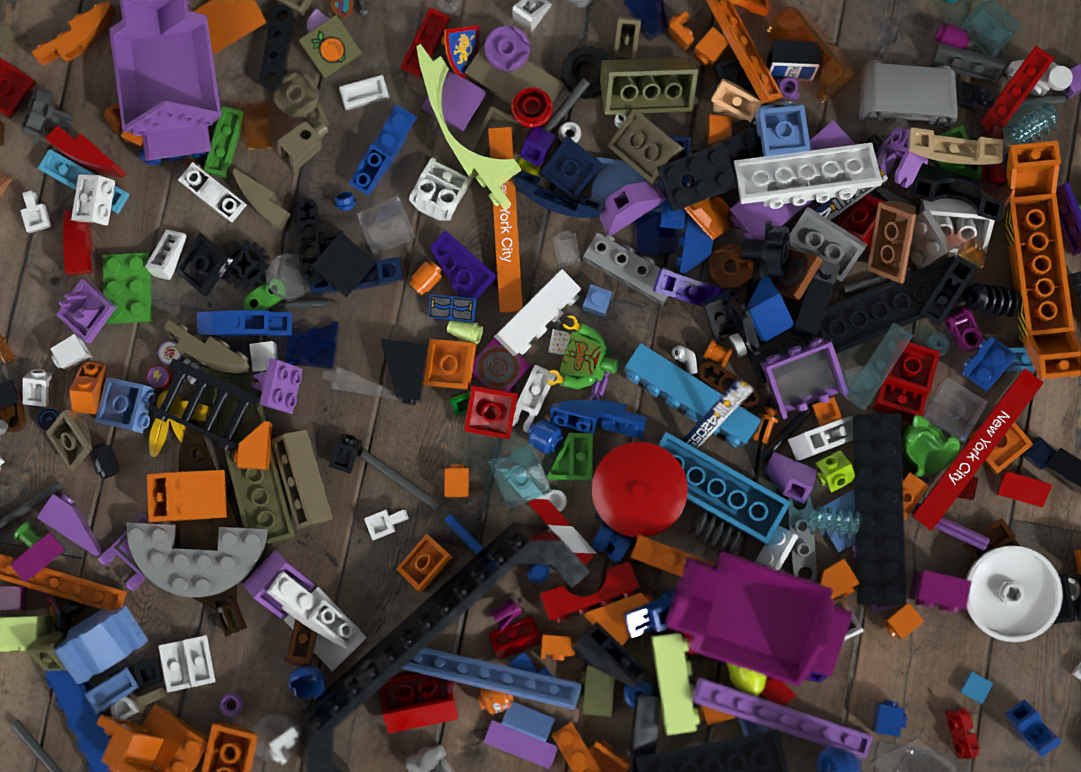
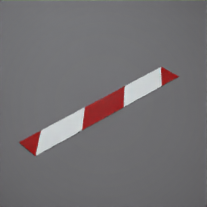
[500,460,597,565]

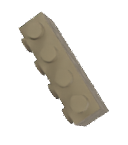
[271,429,333,530]

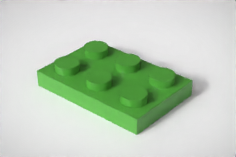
[103,253,152,325]

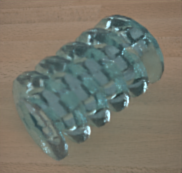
[1005,102,1058,145]
[808,505,860,541]

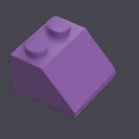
[243,550,316,620]

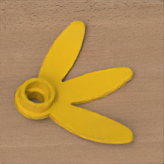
[149,391,217,457]

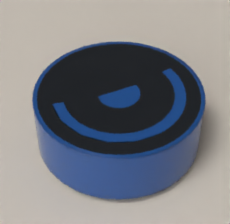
[37,408,61,431]

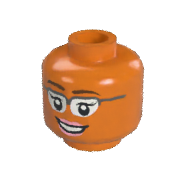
[477,688,514,714]

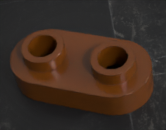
[0,388,26,433]

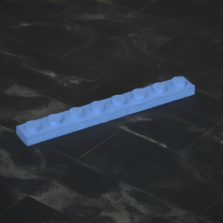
[402,648,581,710]

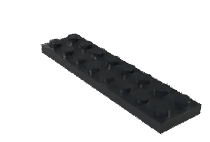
[853,413,907,604]

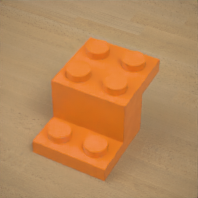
[97,715,164,772]

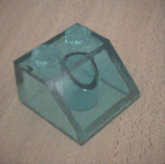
[960,0,1024,57]
[488,443,552,510]

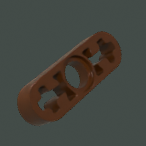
[698,362,760,408]

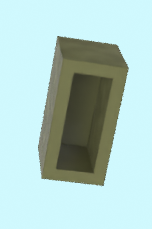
[578,665,615,717]

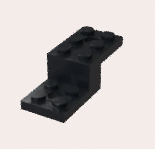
[657,127,763,211]

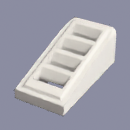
[145,229,186,280]

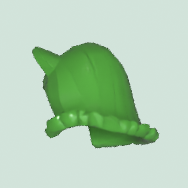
[902,414,961,477]

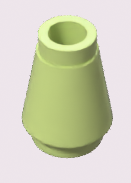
[447,320,483,344]

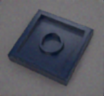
[539,136,604,201]

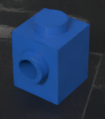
[872,699,907,737]

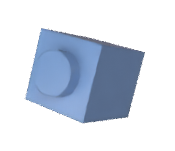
[583,284,613,318]

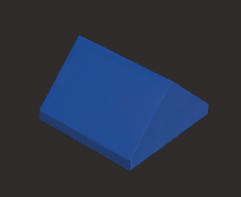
[746,275,795,342]

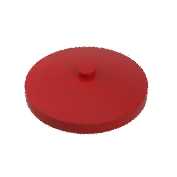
[592,441,687,537]

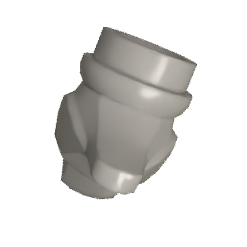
[406,745,446,772]

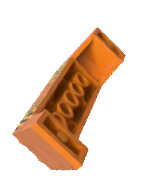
[1004,141,1081,380]

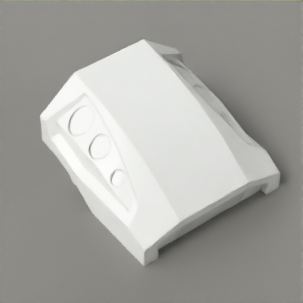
[409,158,472,220]

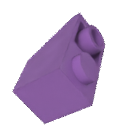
[765,452,817,503]

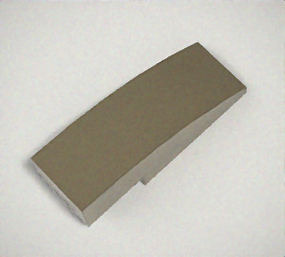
[233,169,291,232]

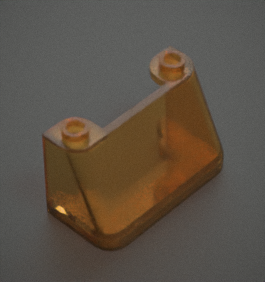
[767,7,856,104]

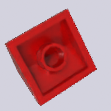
[464,385,518,440]

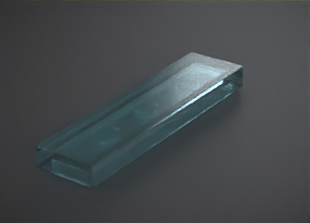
[844,323,914,410]

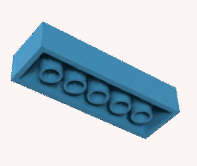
[623,343,761,448]
[659,432,791,545]

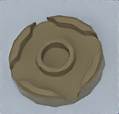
[273,73,319,118]

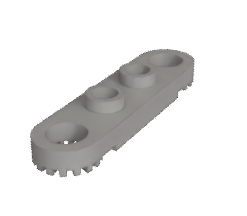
[787,496,817,582]

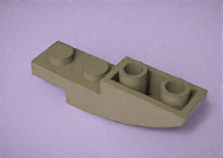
[164,320,251,373]

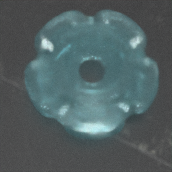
[928,333,951,356]

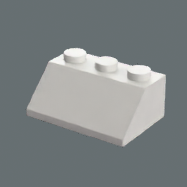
[918,198,994,255]

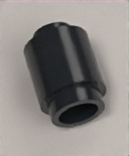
[89,443,119,479]

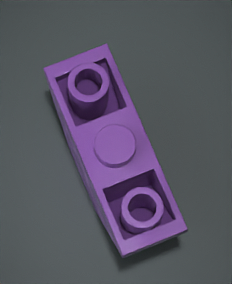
[599,181,667,236]

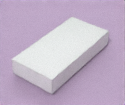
[339,75,389,110]

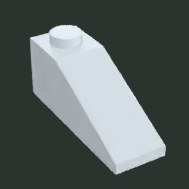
[788,414,856,461]

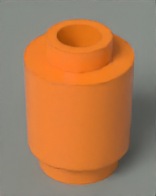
[409,261,442,295]

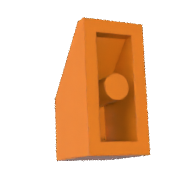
[234,421,273,470]

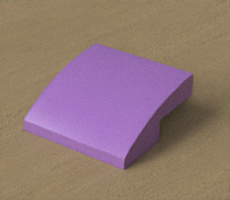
[421,71,486,131]

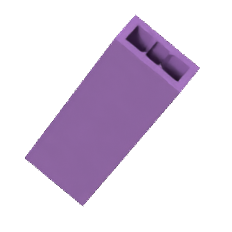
[728,120,856,240]

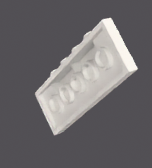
[733,143,882,209]

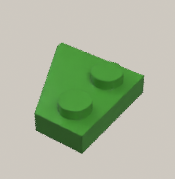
[547,433,593,481]

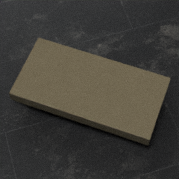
[464,43,566,105]

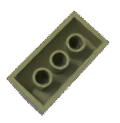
[600,58,698,115]

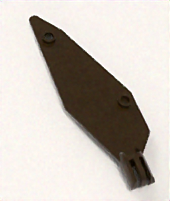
[176,420,247,637]

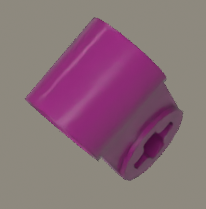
[944,305,983,352]

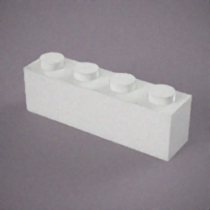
[494,269,581,356]

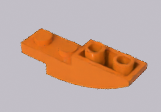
[32,1,116,66]

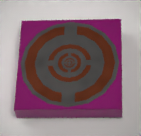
[472,337,531,391]

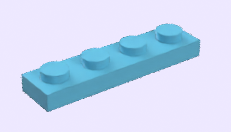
[38,149,130,214]

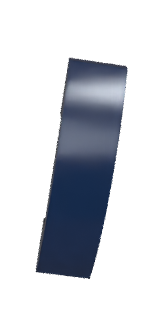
[513,170,604,218]
[309,257,403,294]

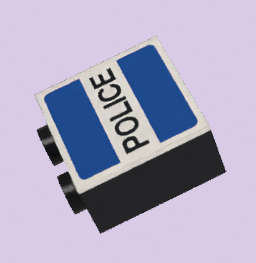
[767,40,824,80]

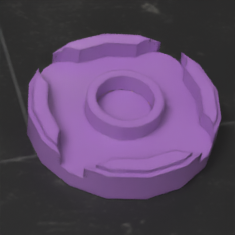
[484,26,530,72]

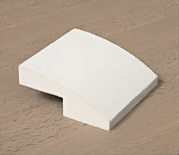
[158,635,215,693]

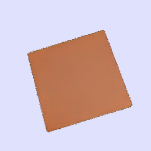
[193,0,266,54]

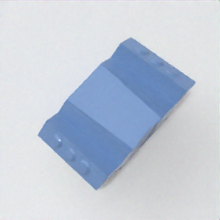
[54,606,148,684]

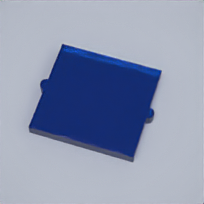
[636,212,675,257]

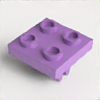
[56,278,116,344]
[251,359,303,414]

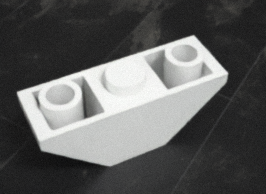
[178,162,247,223]

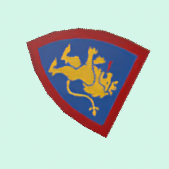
[441,25,479,79]

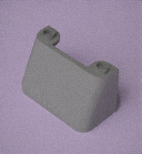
[858,60,958,130]

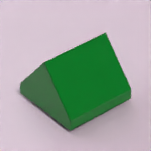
[450,390,471,416]

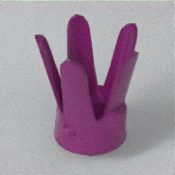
[487,598,523,631]

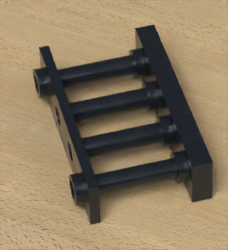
[149,358,261,451]

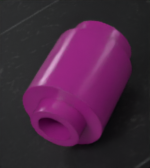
[934,23,971,50]

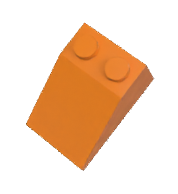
[141,704,209,772]

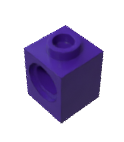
[519,127,556,167]

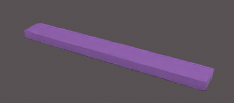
[691,678,873,759]

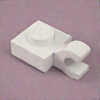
[20,190,51,233]
[364,510,409,540]

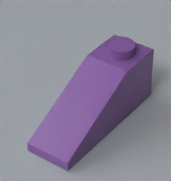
[37,493,104,556]

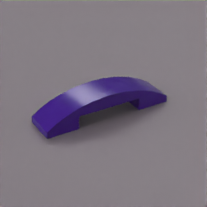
[653,268,739,307]

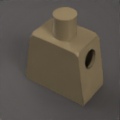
[277,121,328,173]

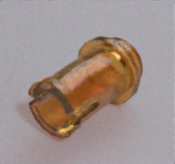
[0,334,17,365]

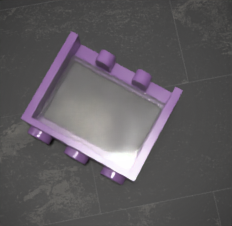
[760,337,849,419]

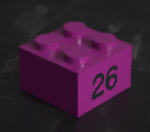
[909,570,972,613]

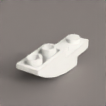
[267,572,359,648]

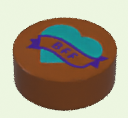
[330,0,354,18]

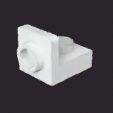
[23,369,52,407]
[269,725,302,764]

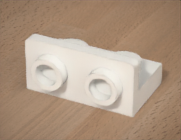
[71,175,115,225]

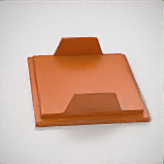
[684,196,733,240]

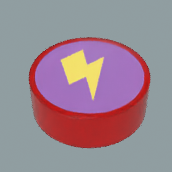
[146,365,171,389]

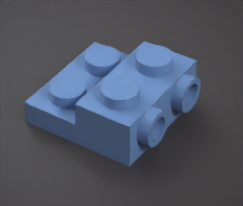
[755,103,811,157]
[94,377,156,434]

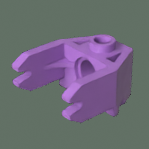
[875,127,928,188]

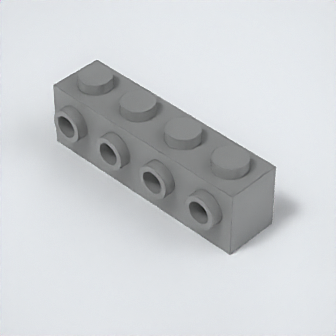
[583,233,674,306]

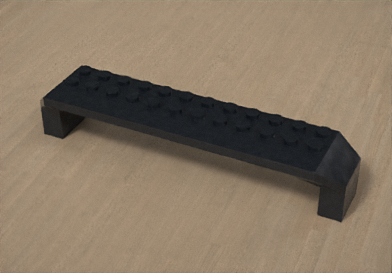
[301,522,590,772]

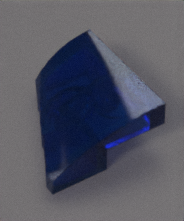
[623,0,668,41]
[285,321,339,369]

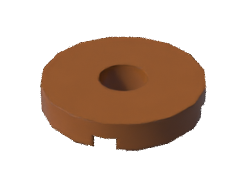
[707,244,754,290]

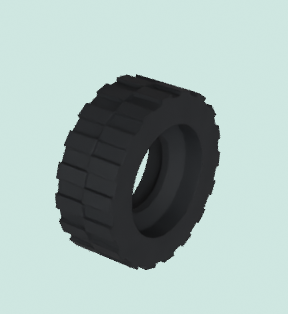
[562,45,609,99]

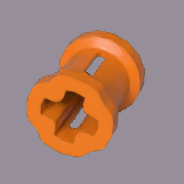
[703,339,733,368]

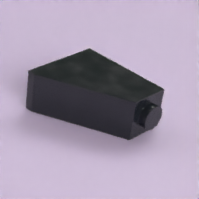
[381,339,429,406]
[1046,448,1081,494]

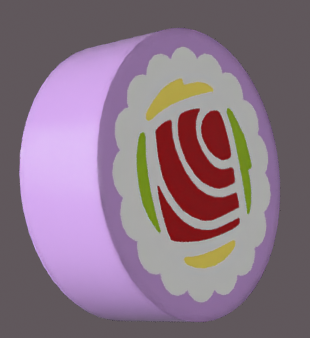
[158,341,183,365]

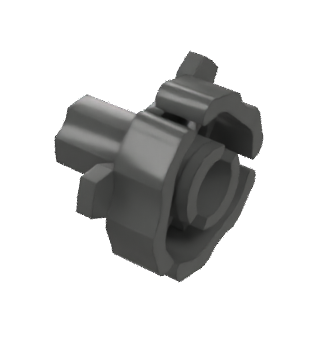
[21,86,73,144]

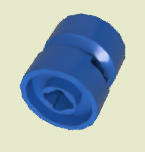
[590,522,634,563]

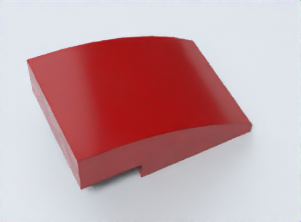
[45,125,127,178]
[872,337,940,422]

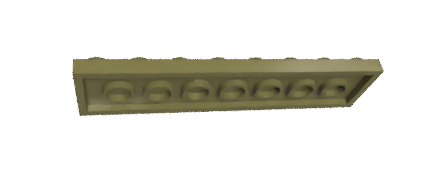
[204,356,296,545]

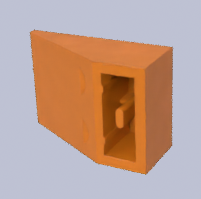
[147,470,227,522]

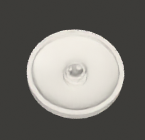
[965,546,1062,642]

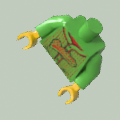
[546,316,619,389]

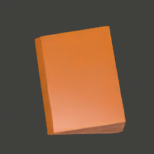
[396,534,454,593]

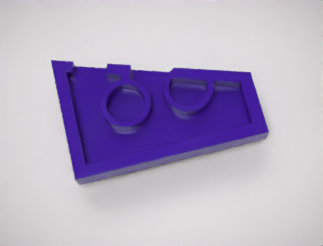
[430,230,497,300]

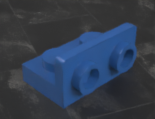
[962,336,1017,393]

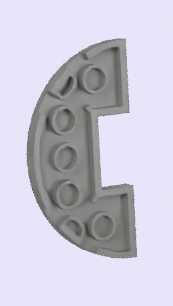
[127,523,268,597]

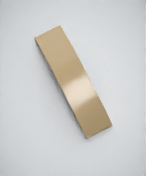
[909,127,1003,165]

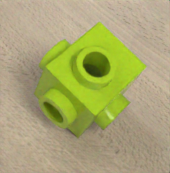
[816,450,855,493]

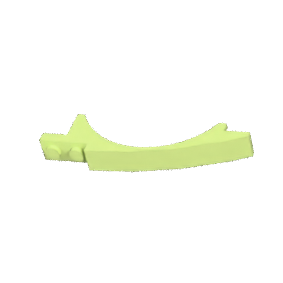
[417,44,521,210]

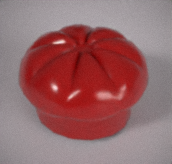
[511,87,553,128]

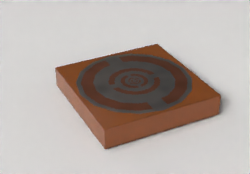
[771,250,823,300]

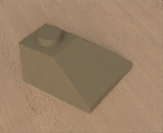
[46,410,92,471]

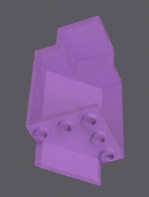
[109,0,222,161]

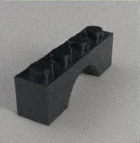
[910,164,1013,222]

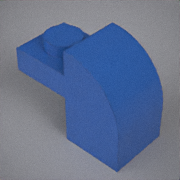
[1005,699,1061,757]

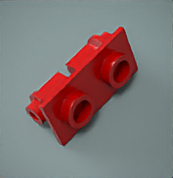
[945,707,980,759]

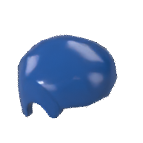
[288,665,325,699]

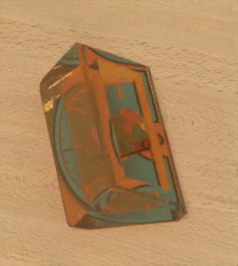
[957,237,987,268]

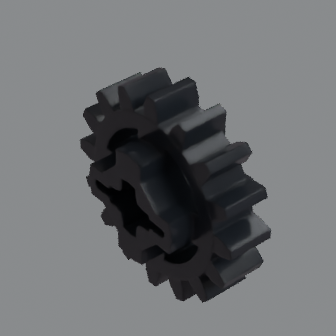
[223,240,272,291]

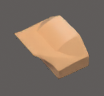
[711,78,762,123]

